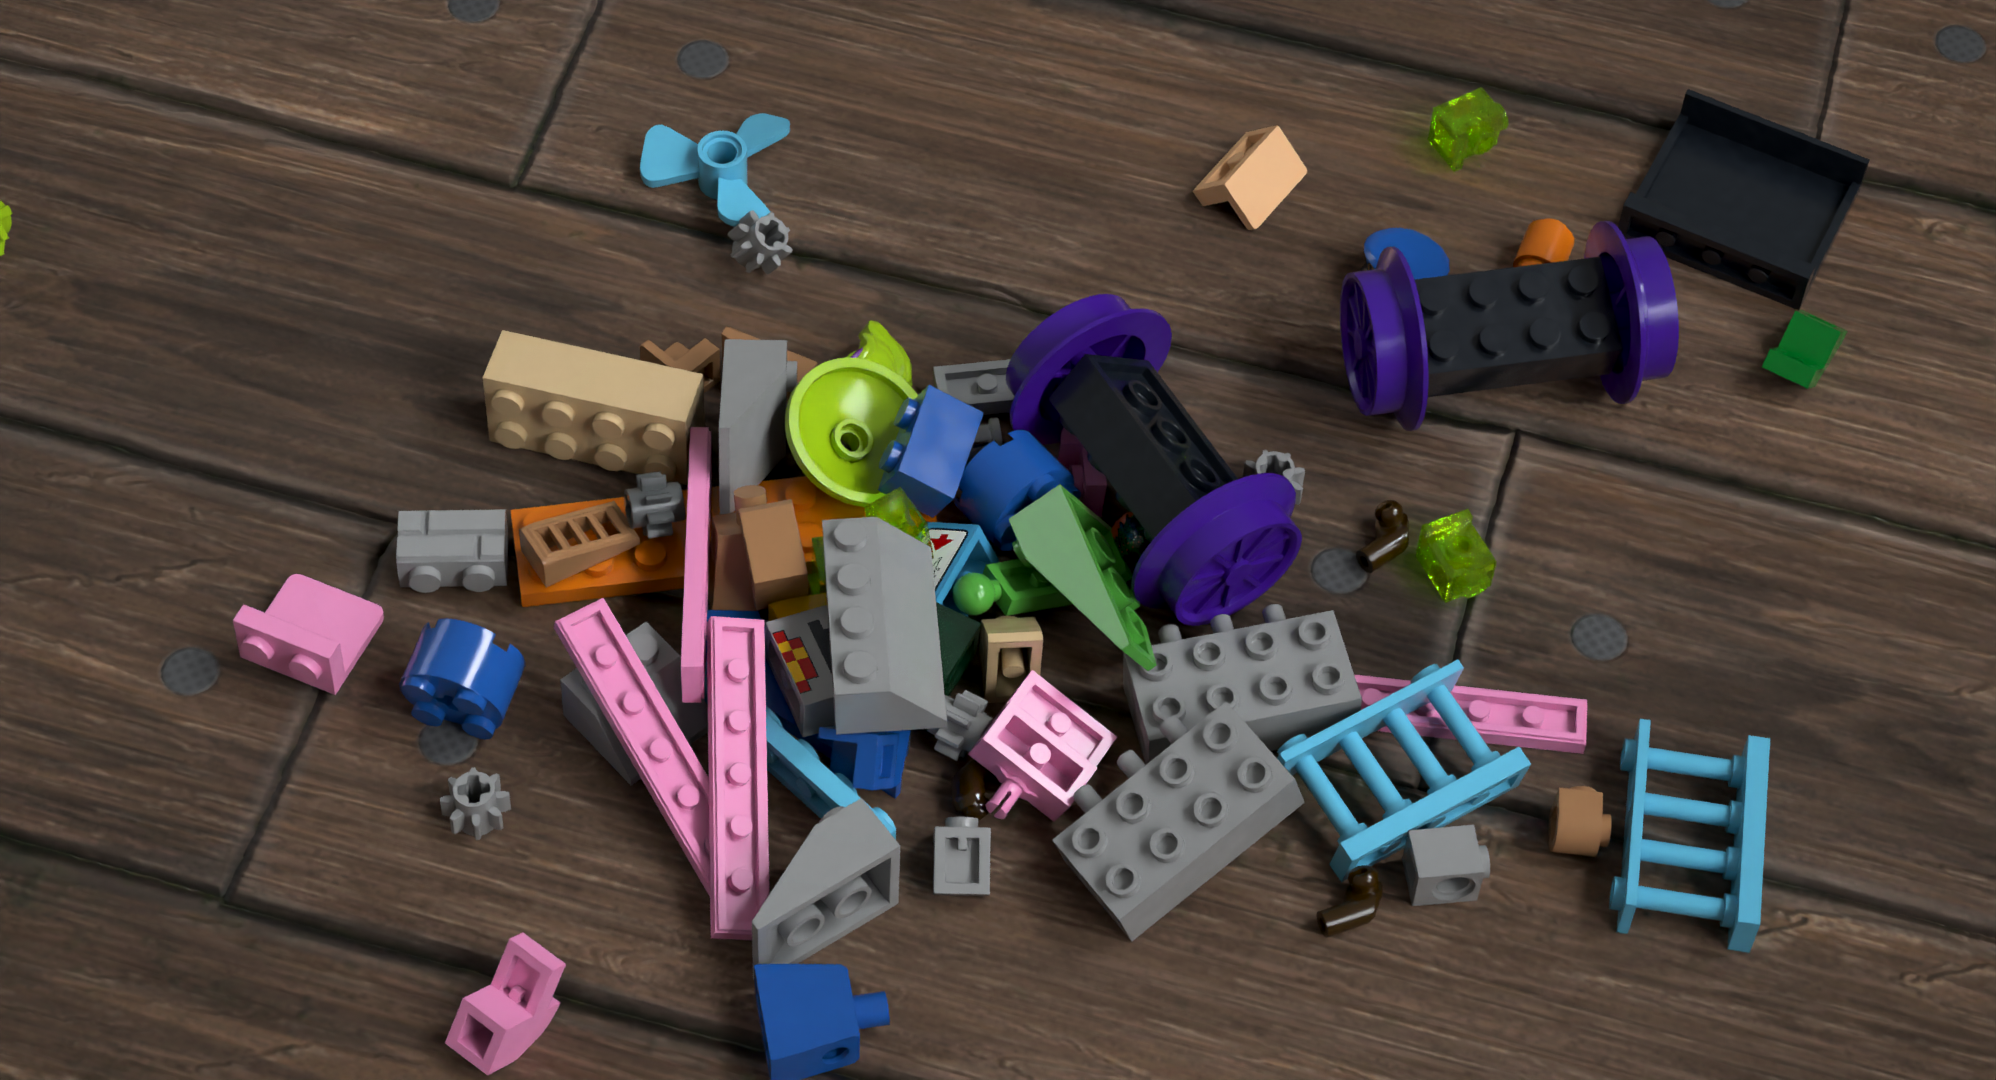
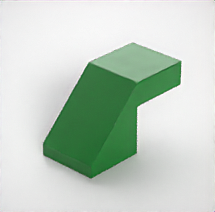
[1762,310,1848,389]

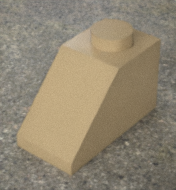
[979,616,1043,703]

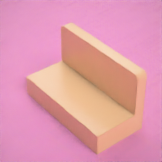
[1193,125,1307,230]

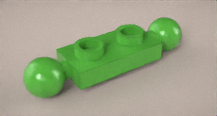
[952,559,1072,616]

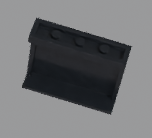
[1618,89,1870,310]

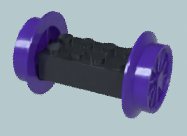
[1340,221,1679,431]
[1006,294,1302,626]

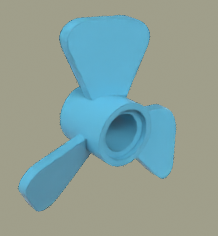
[640,113,790,227]

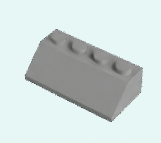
[822,517,947,735]

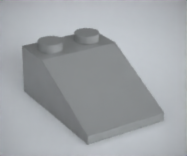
[719,339,797,514]
[752,798,900,979]

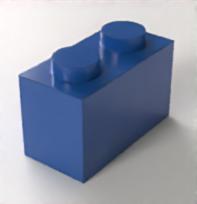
[878,385,984,518]

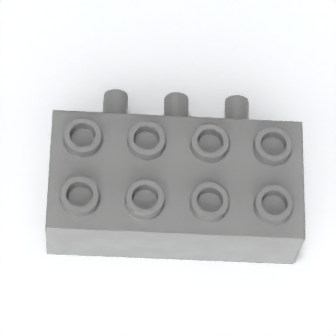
[1123,604,1362,764]
[1052,701,1305,941]

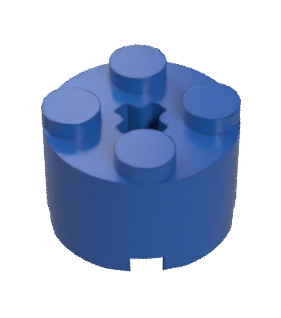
[954,430,1081,551]
[399,618,526,740]

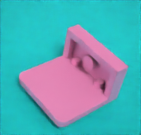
[233,574,384,695]

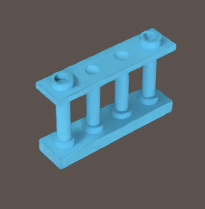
[1277,659,1531,882]
[1609,719,1770,953]

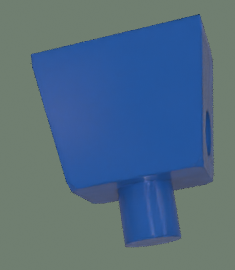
[754,964,890,1080]

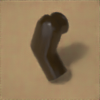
[1356,500,1409,573]
[1316,865,1383,938]

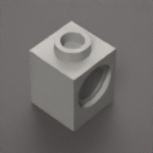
[1402,825,1490,906]

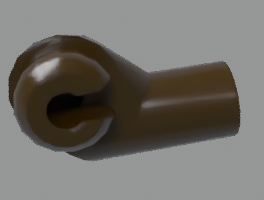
[951,759,994,821]

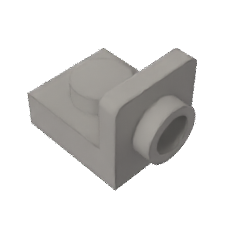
[933,817,991,896]

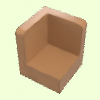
[640,338,720,393]

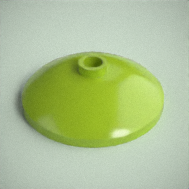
[785,358,918,507]

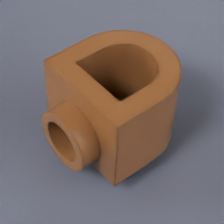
[1549,786,1611,857]

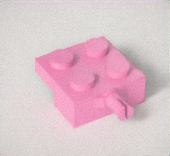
[968,670,1117,822]

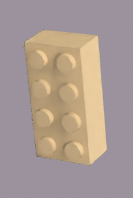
[483,330,705,485]

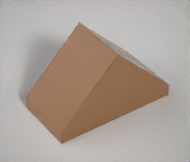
[738,499,808,610]

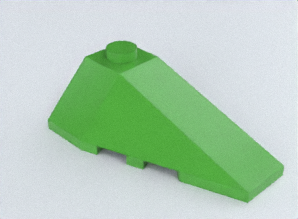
[1009,484,1157,671]

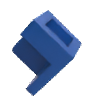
[818,726,899,790]

